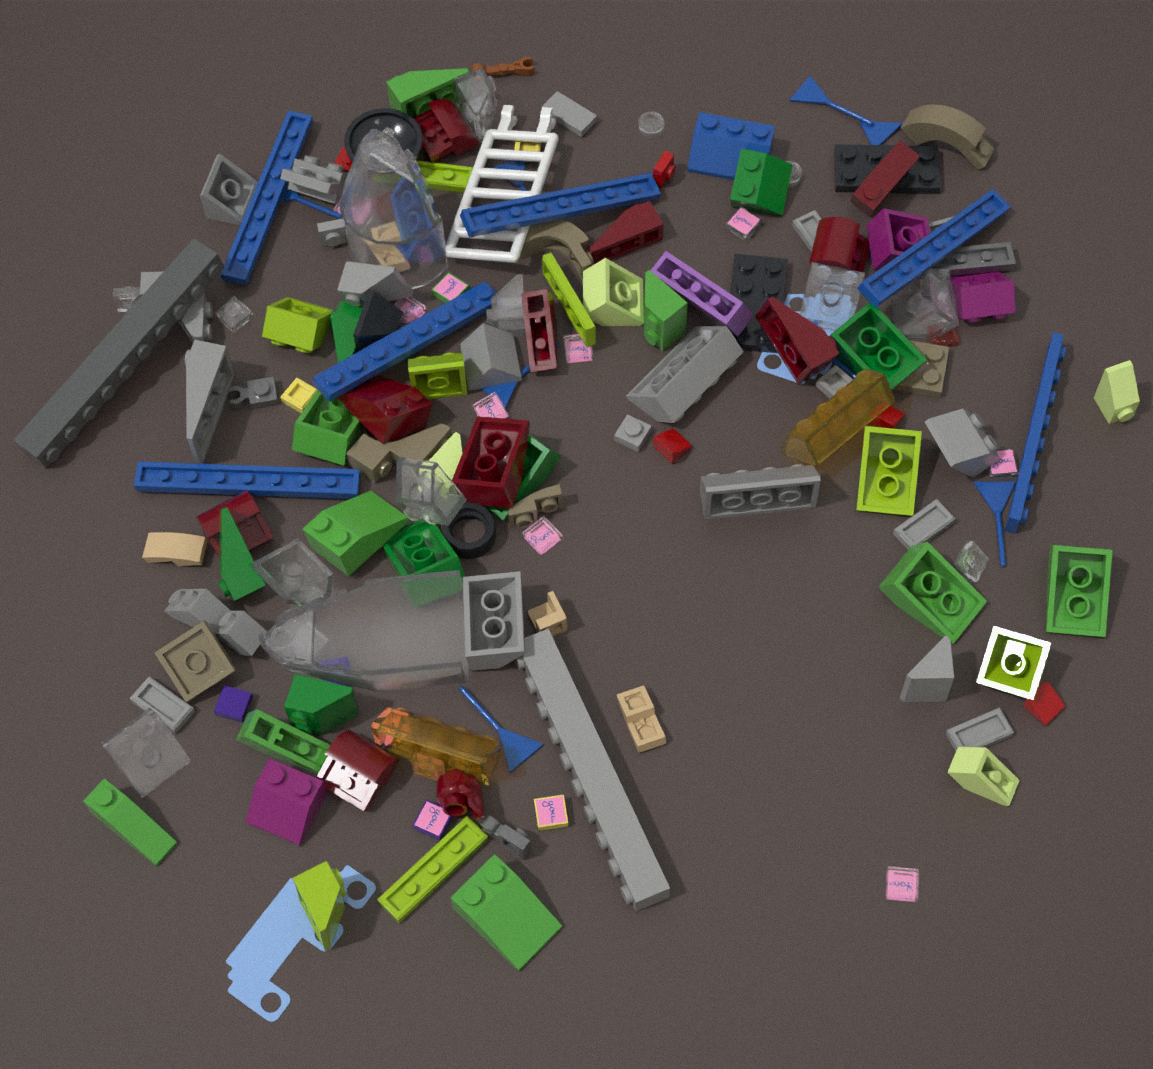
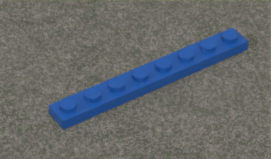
[220,111,313,286]
[460,173,661,238]
[857,189,1011,308]
[313,281,502,402]
[1004,332,1066,534]
[134,462,361,499]

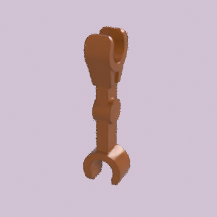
[472,57,535,82]

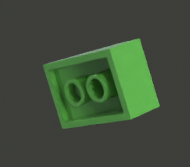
[386,68,472,118]
[292,390,364,466]
[303,491,410,576]
[878,542,987,644]
[1046,545,1113,637]
[451,854,562,971]

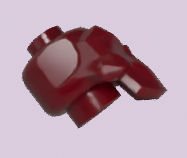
[436,769,485,820]

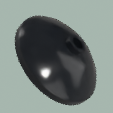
[344,108,423,175]

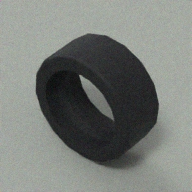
[441,502,496,559]

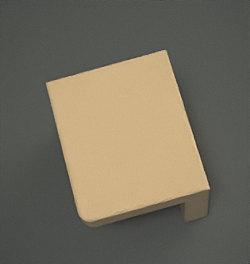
[528,591,568,637]

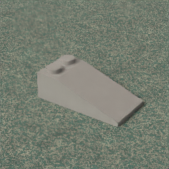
[185,340,235,464]

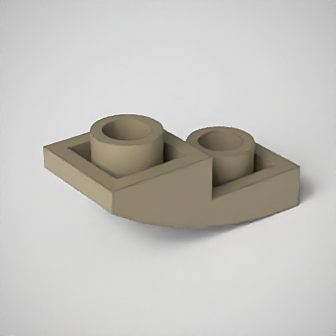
[508,484,563,529]

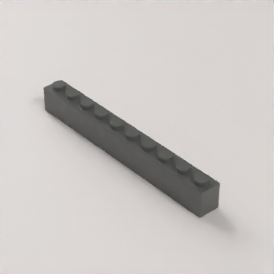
[13,238,225,469]

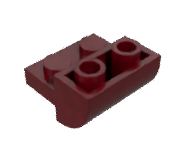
[413,99,479,163]
[809,217,869,288]
[196,490,273,558]
[316,730,400,811]

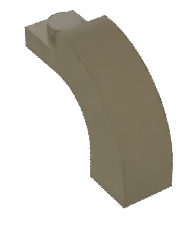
[901,104,995,170]
[509,219,594,282]

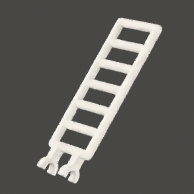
[443,105,559,263]

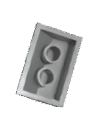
[463,571,525,671]

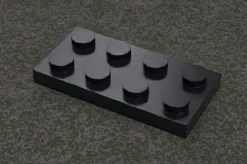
[834,144,941,194]
[730,254,788,353]

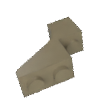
[346,424,452,484]

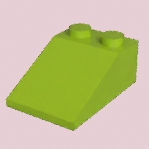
[857,426,922,516]

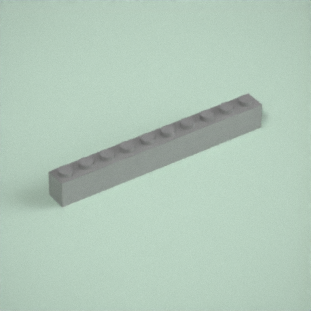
[515,629,670,912]

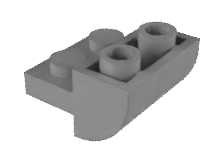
[280,155,351,204]

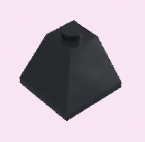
[353,290,407,352]

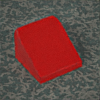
[867,401,905,429]
[653,428,692,464]
[1023,680,1065,726]

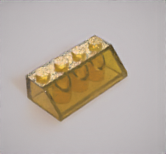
[780,369,896,466]
[371,707,501,786]

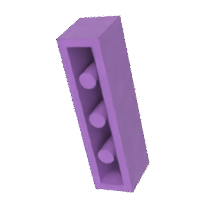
[651,251,754,336]

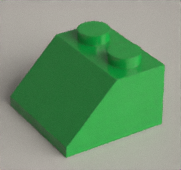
[730,149,793,216]
[284,674,359,736]

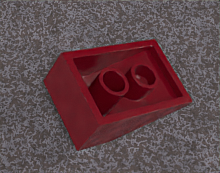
[755,296,839,385]
[337,375,432,444]
[451,416,530,508]

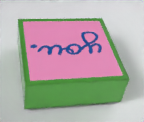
[432,272,469,303]

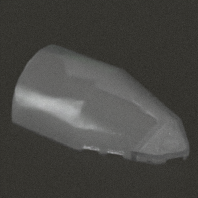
[340,127,448,289]
[259,570,470,692]

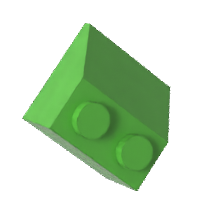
[644,270,687,351]

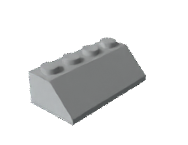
[626,326,744,423]
[700,464,821,519]

